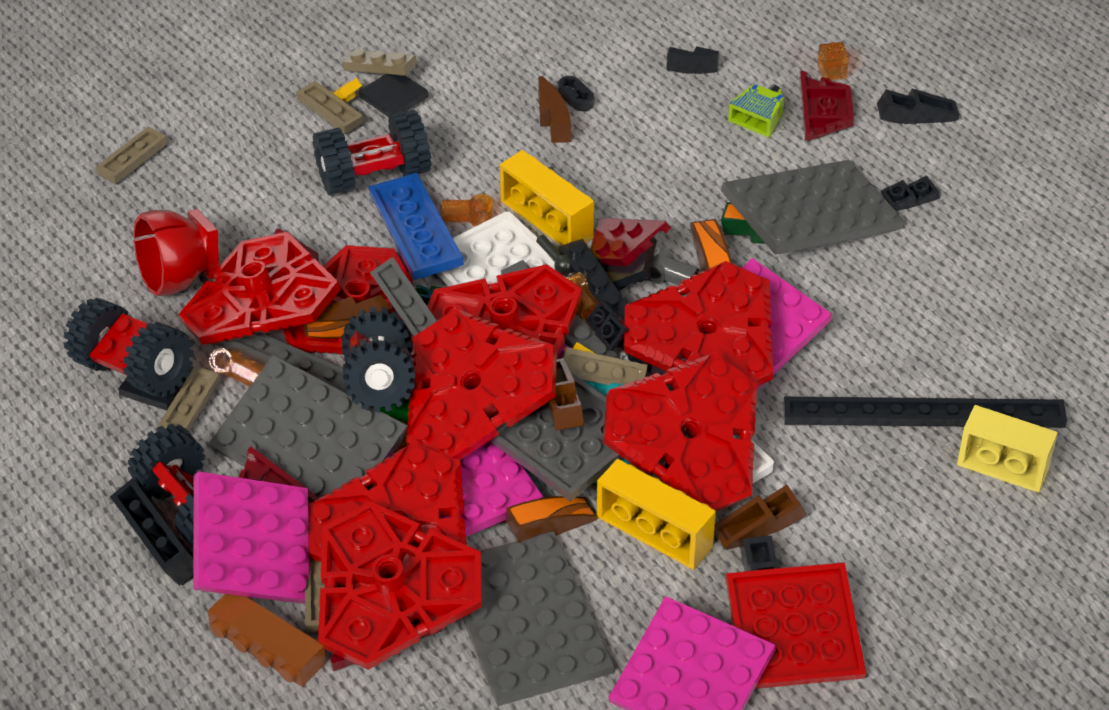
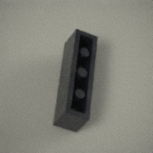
[110,478,193,586]

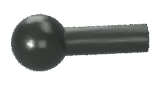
[536,235,572,276]

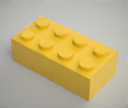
[500,150,594,245]
[597,459,716,570]

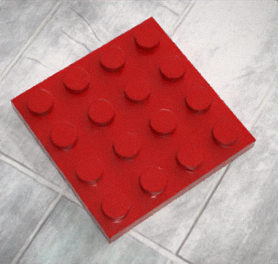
[725,562,866,689]

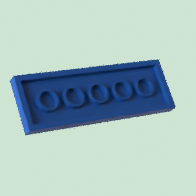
[368,173,464,280]

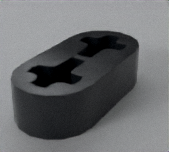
[558,76,594,112]

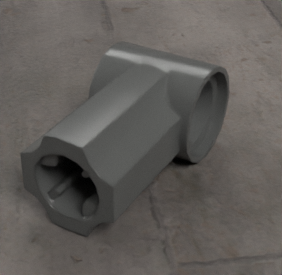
[647,249,700,285]

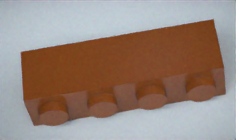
[207,594,326,687]

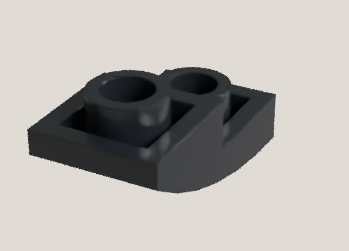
[666,46,719,74]
[881,175,940,210]
[586,299,629,351]

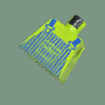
[728,84,784,138]

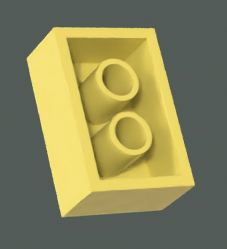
[957,405,1058,493]

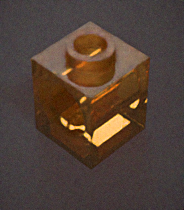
[817,42,849,80]

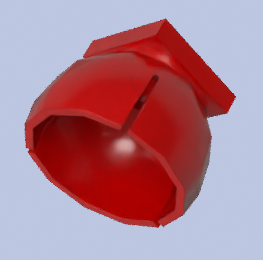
[133,209,219,296]

